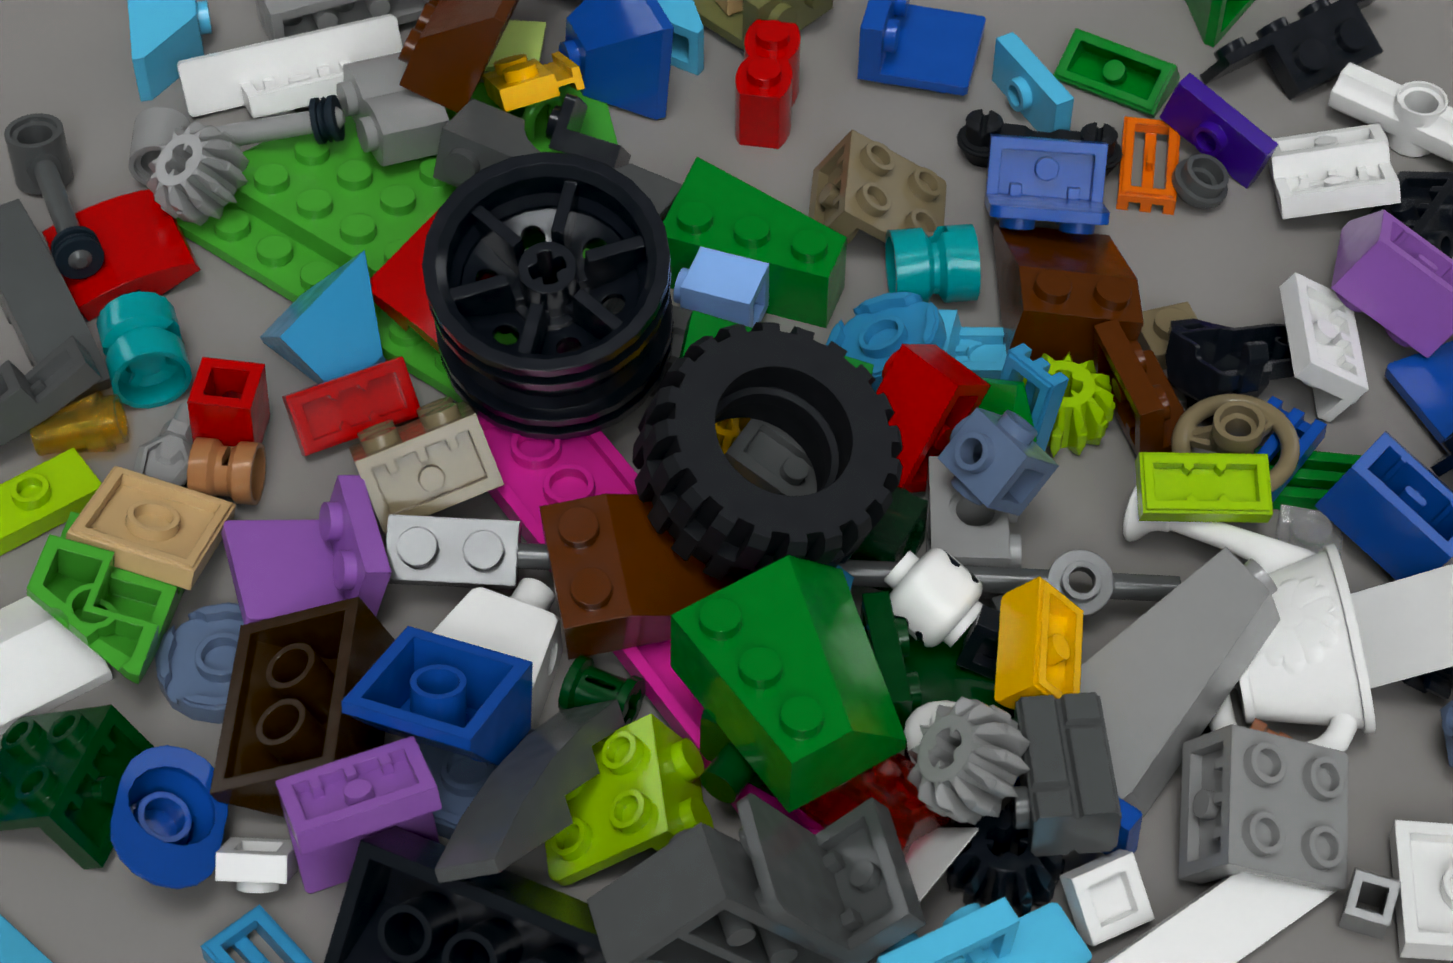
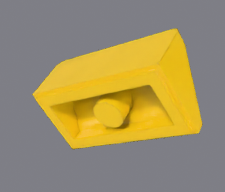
[994,576,1084,710]

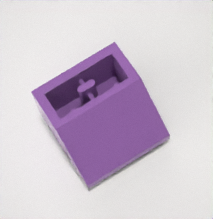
[1331,210,1453,359]

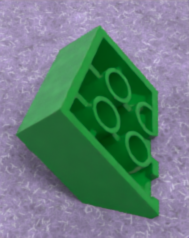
[670,555,907,813]

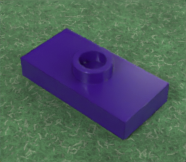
[1159,73,1279,189]

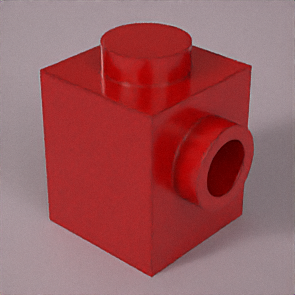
[187,357,270,446]

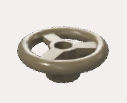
[1171,394,1300,492]

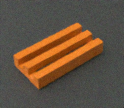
[1116,116,1180,215]

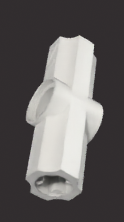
[1328,62,1453,163]

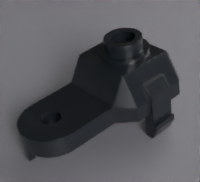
[1165,318,1294,417]

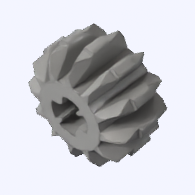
[146,121,249,226]
[907,697,1030,825]

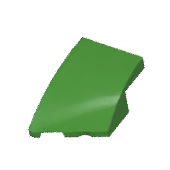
[27,511,185,684]

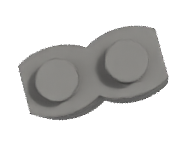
[336,52,449,166]

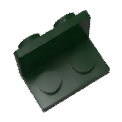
[860,591,1014,731]
[0,704,154,869]

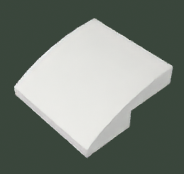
[1268,123,1401,219]

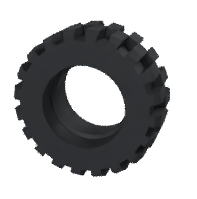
[632,322,903,581]

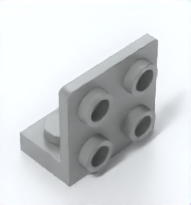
[1178,724,1349,892]

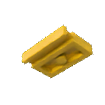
[482,51,585,112]

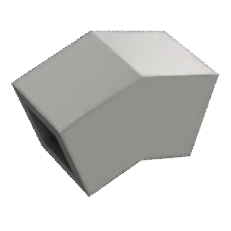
[1338,867,1401,940]

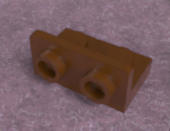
[1094,319,1185,457]

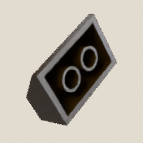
[210,596,395,817]

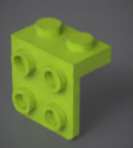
[545,713,714,886]

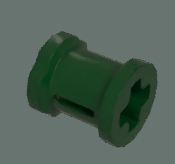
[558,655,646,725]

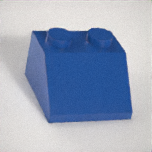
[341,626,533,766]

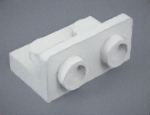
[1279,272,1369,422]

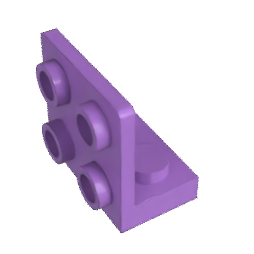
[221,475,392,625]
[275,735,442,893]

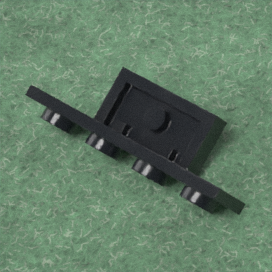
[1200,0,1384,100]

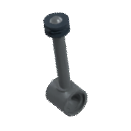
[4,113,104,279]

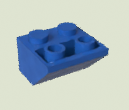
[1314,431,1453,580]

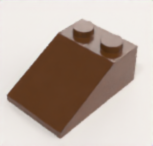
[993,222,1144,364]
[539,494,738,660]

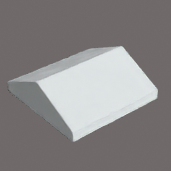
[0,596,113,735]

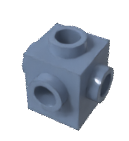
[938,407,1059,516]

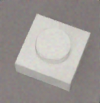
[215,837,298,893]
[1059,849,1155,946]

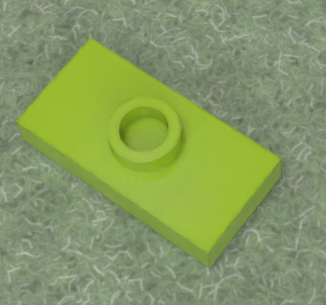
[0,447,102,556]
[1135,452,1273,523]

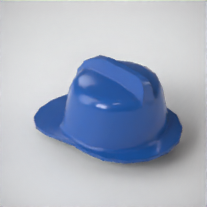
[110,745,228,889]

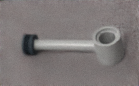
[128,95,345,185]

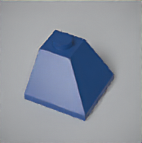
[558,0,674,120]

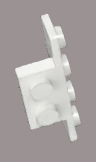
[177,14,403,119]

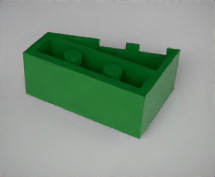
[663,157,847,328]

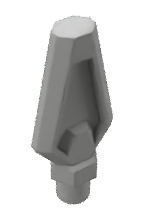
[133,403,193,487]

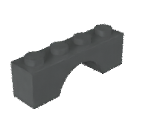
[433,98,682,222]

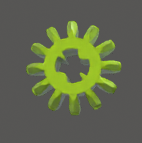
[1022,352,1115,458]

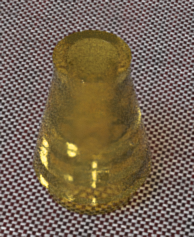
[30,391,129,456]

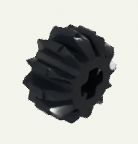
[946,802,1065,918]

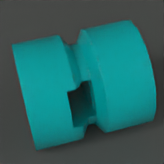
[885,224,981,303]
[96,291,192,409]

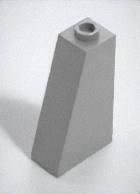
[1080,547,1281,817]

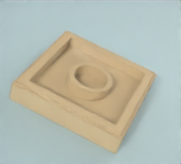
[66,466,236,591]

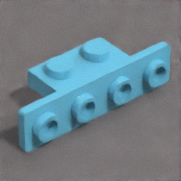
[876,897,1092,963]

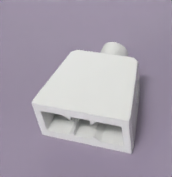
[432,578,562,730]

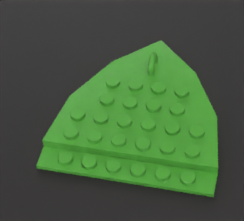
[176,83,618,403]

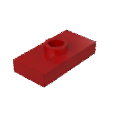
[282,356,420,456]

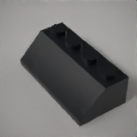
[324,826,606,963]

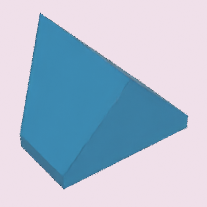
[260,250,386,384]

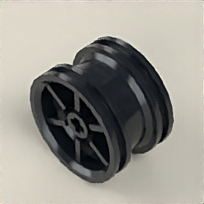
[422,152,674,440]

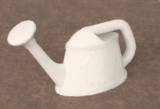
[1123,485,1376,752]

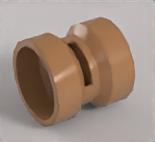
[187,437,266,505]

